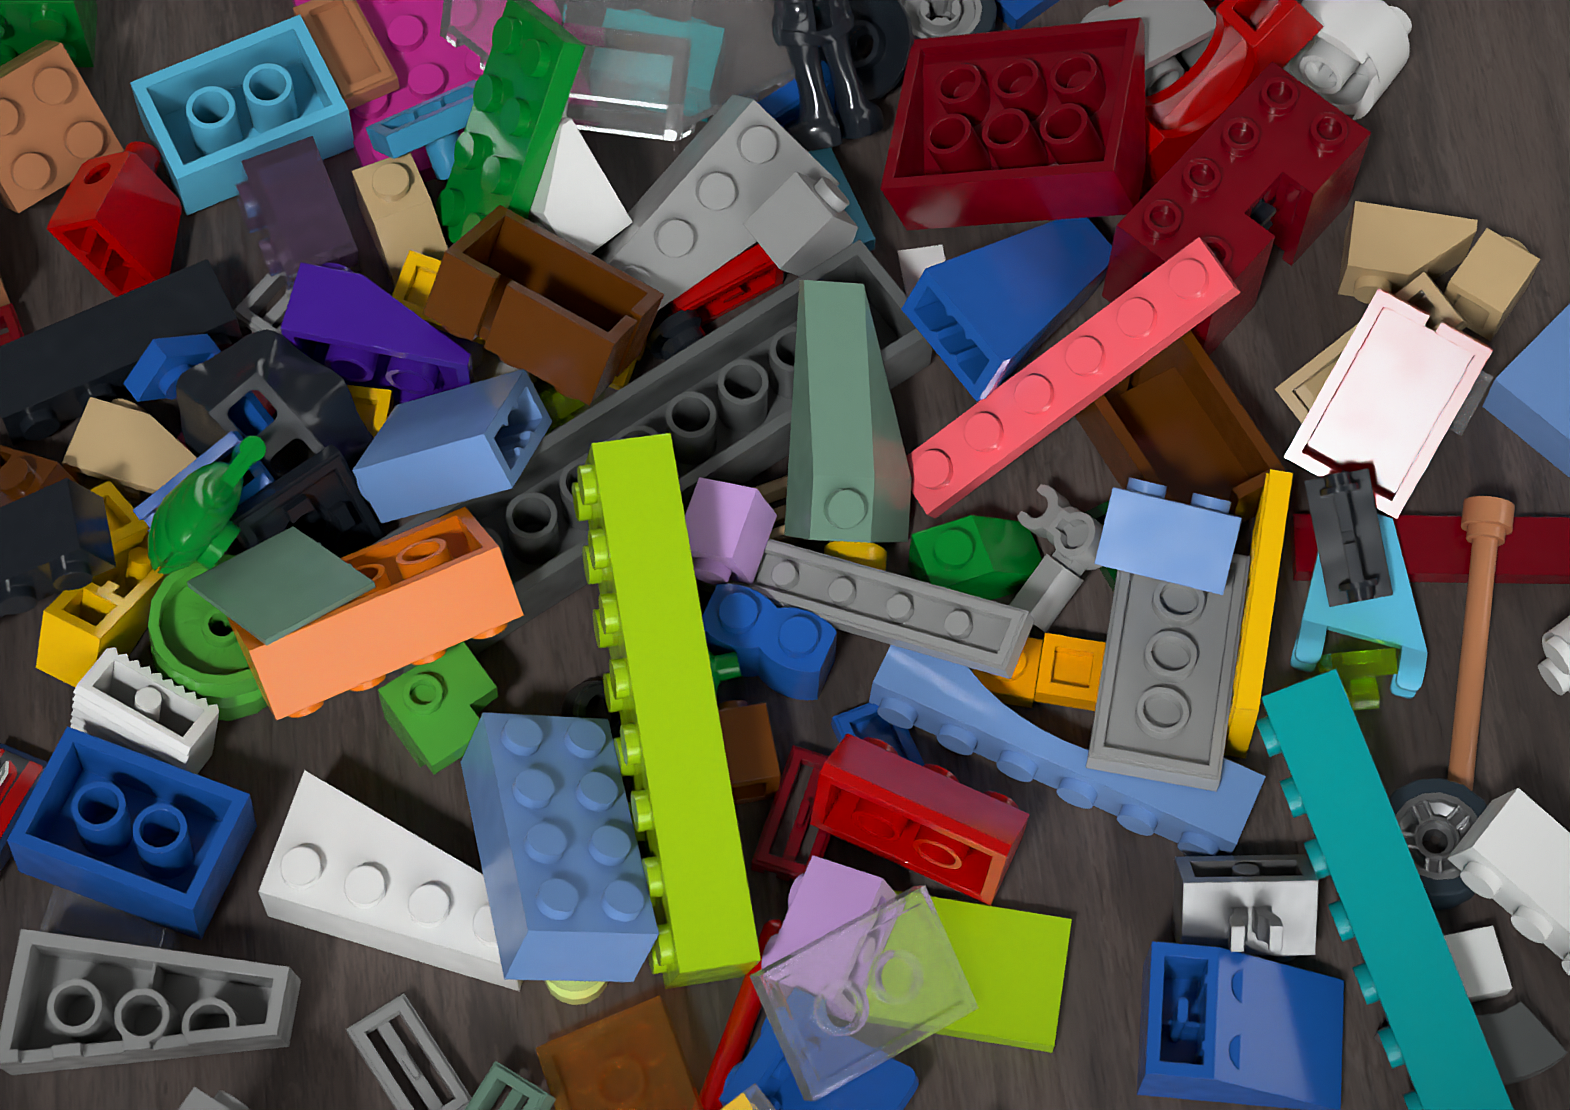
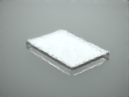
[750,886,979,1101]

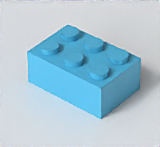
[130,15,354,215]

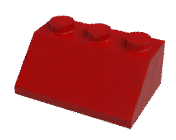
[810,733,1030,906]

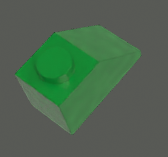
[908,515,1042,601]

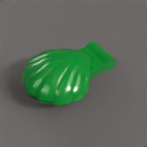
[148,436,266,574]

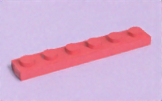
[906,237,1241,519]

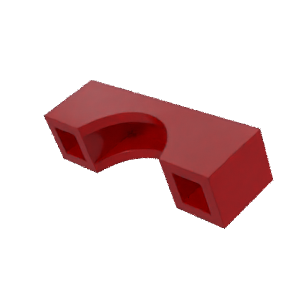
[1140,0,1324,197]

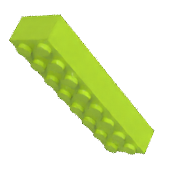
[572,433,761,989]

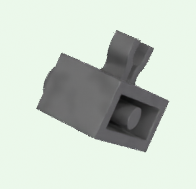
[1173,854,1318,962]

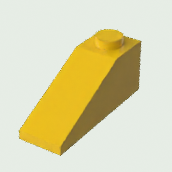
[36,528,171,688]

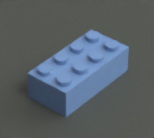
[461,713,659,982]

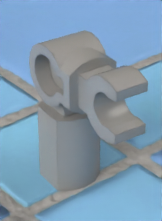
[1009,484,1104,632]

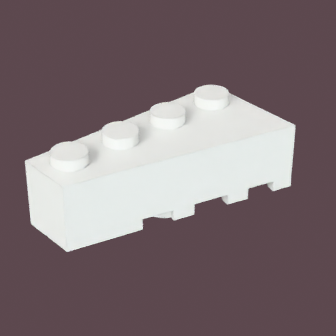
[258,770,523,991]

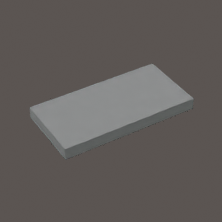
[1086,554,1250,792]

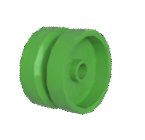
[148,554,268,721]

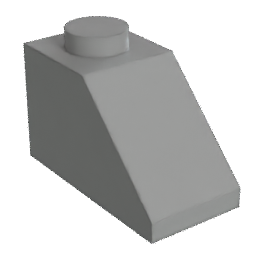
[743,172,858,276]

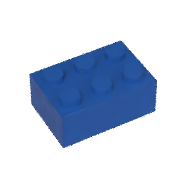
[7,726,257,940]

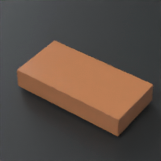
[293,0,400,110]

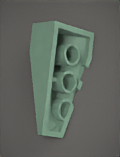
[784,280,912,543]

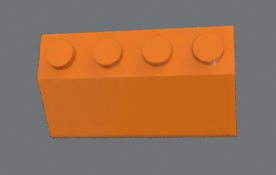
[227,507,524,720]

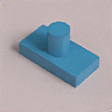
[365,80,476,180]

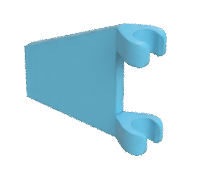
[1290,514,1428,699]

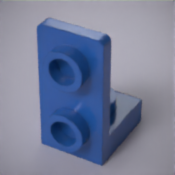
[123,334,274,436]

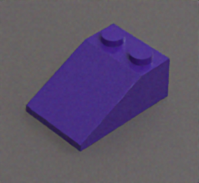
[280,262,475,406]

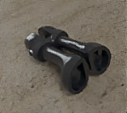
[771,0,884,152]

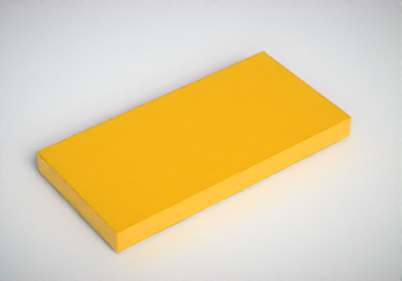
[1224,469,1293,758]

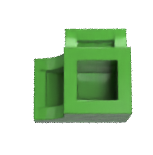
[378,641,498,775]

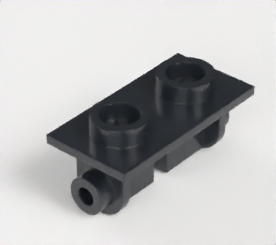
[1304,469,1393,607]

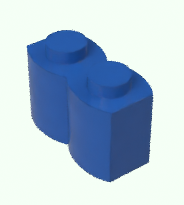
[702,584,837,700]

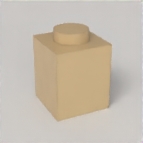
[1444,228,1540,341]

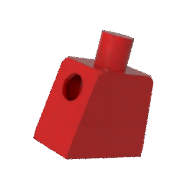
[46,141,182,297]

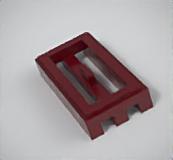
[751,745,832,882]

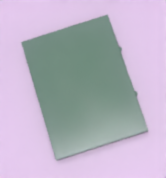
[187,526,376,646]

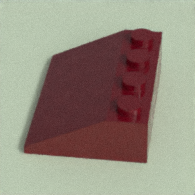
[880,17,1146,231]

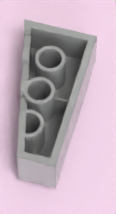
[591,95,840,310]
[0,929,301,1075]

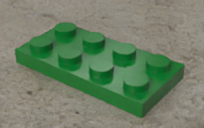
[436,0,586,243]

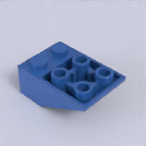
[1137,941,1344,1110]

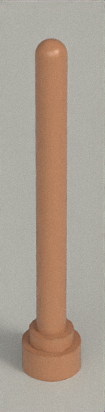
[1447,496,1515,791]

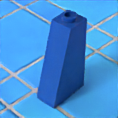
[901,218,1112,402]

